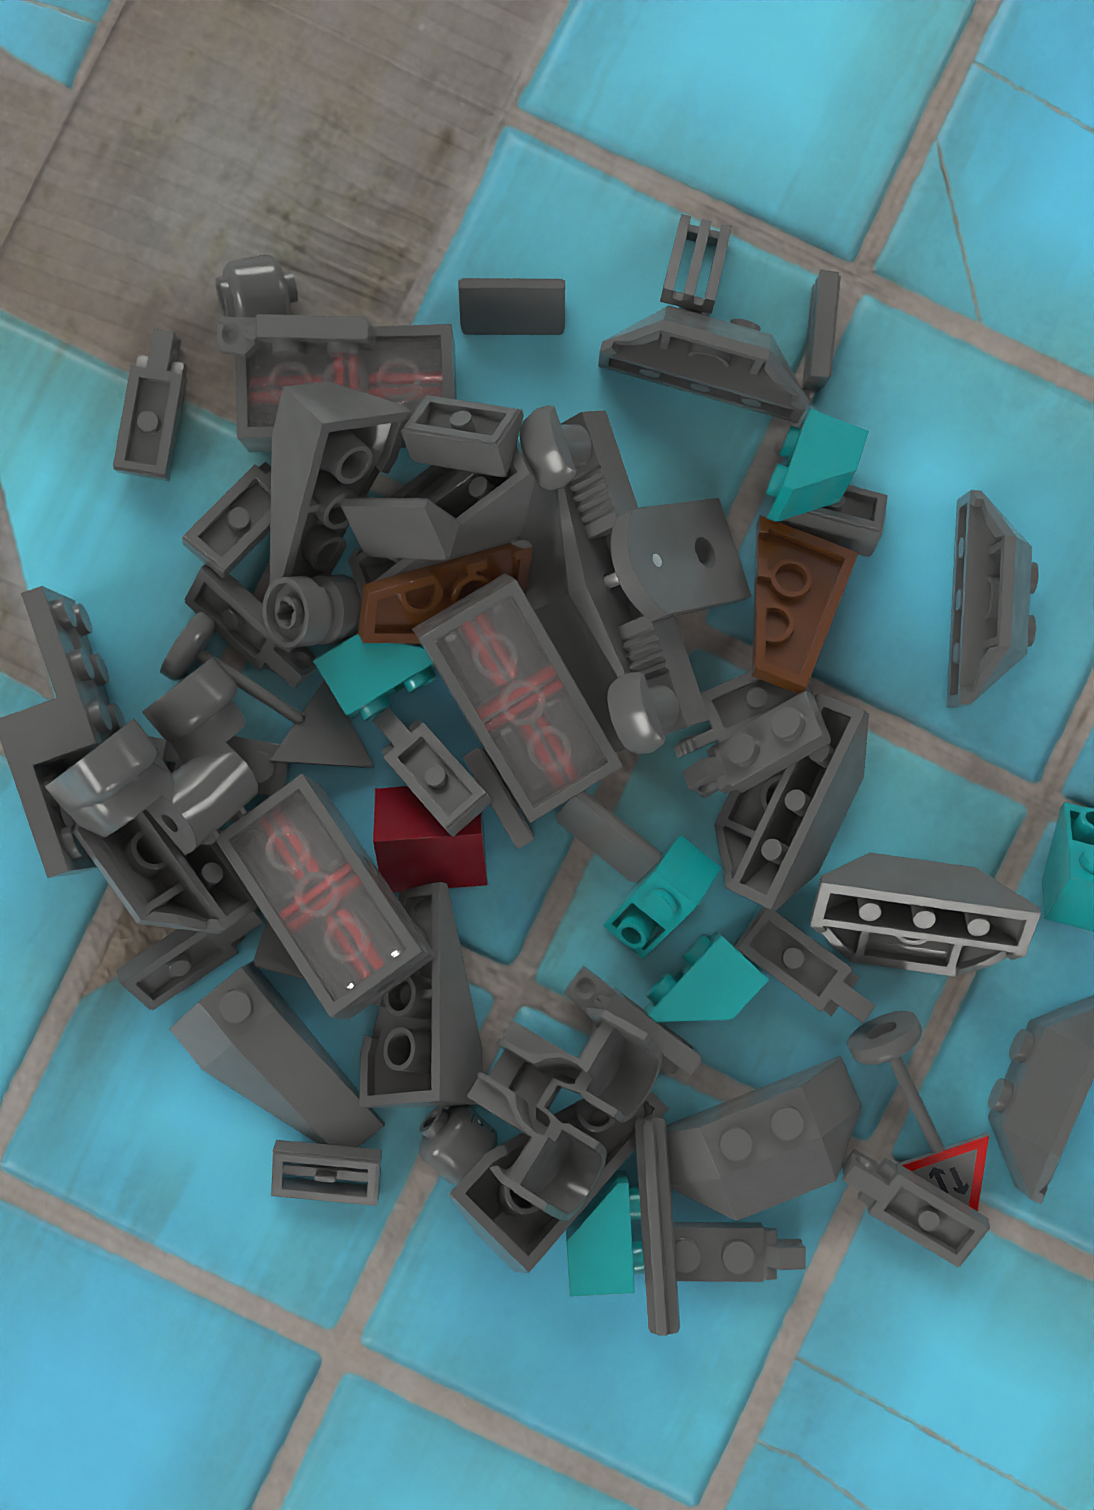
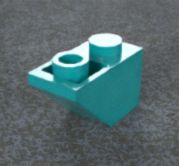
[765,408,869,522]
[313,634,437,721]
[1042,802,1094,932]
[603,834,722,959]
[645,931,769,1022]
[566,1171,644,1297]

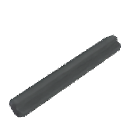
[635,1116,680,1336]

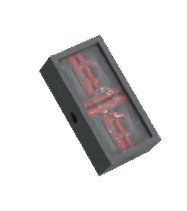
[235,324,457,453]
[412,573,623,823]
[216,774,437,1020]

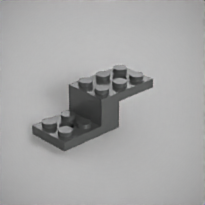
[0,586,126,878]

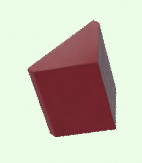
[373,781,488,893]

